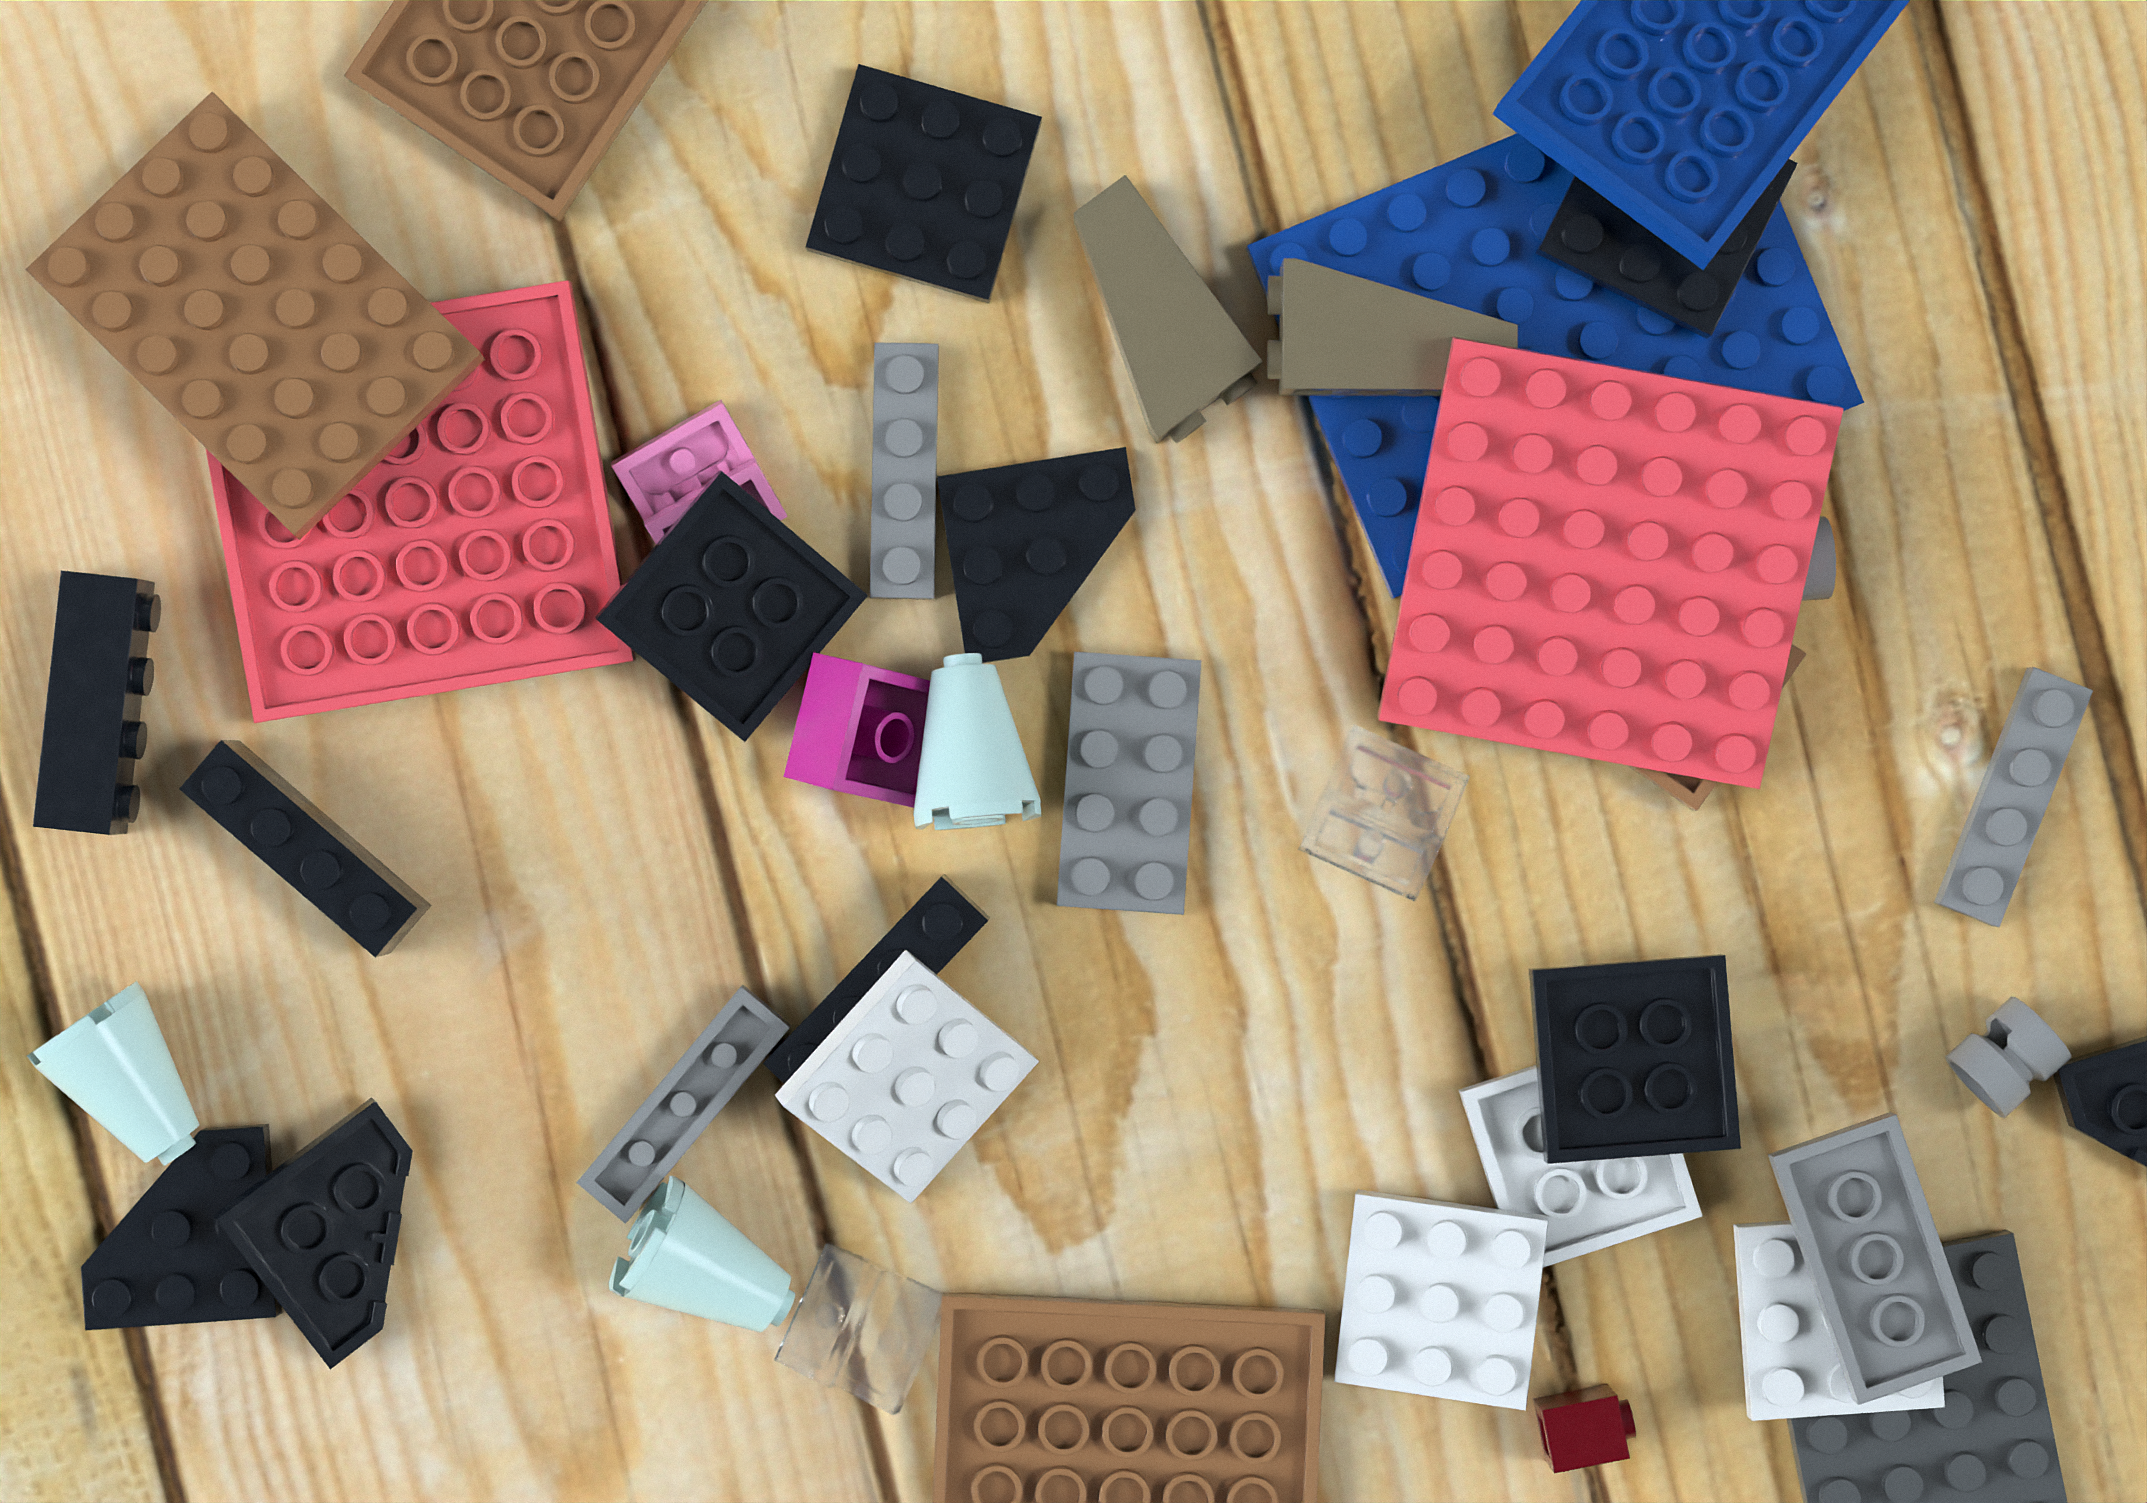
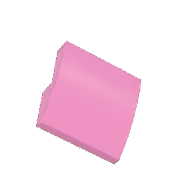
[611,400,788,544]

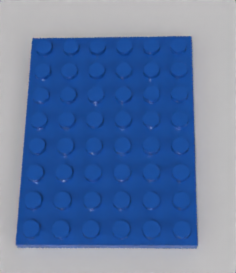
[1246,133,1864,599]

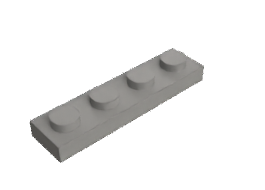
[870,343,939,600]
[1934,667,2093,927]
[576,985,792,1224]

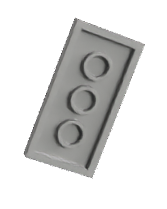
[1057,652,1202,915]
[1768,1112,1982,1405]

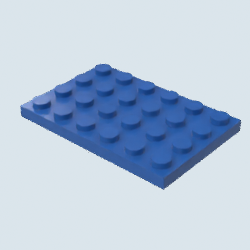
[1492,0,1910,270]

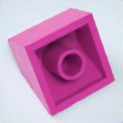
[783,652,930,808]

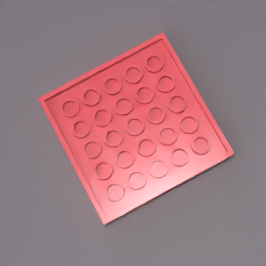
[205,280,636,723]
[1378,337,1844,789]

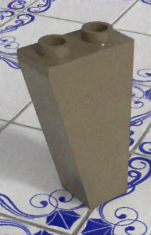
[1074,175,1263,443]
[1267,258,1518,396]

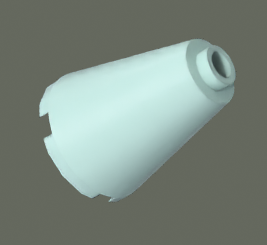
[913,653,1042,830]
[27,981,199,1166]
[609,1175,795,1332]

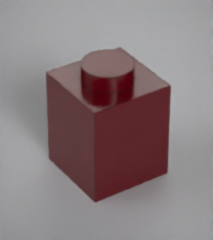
[1533,1384,1636,1474]

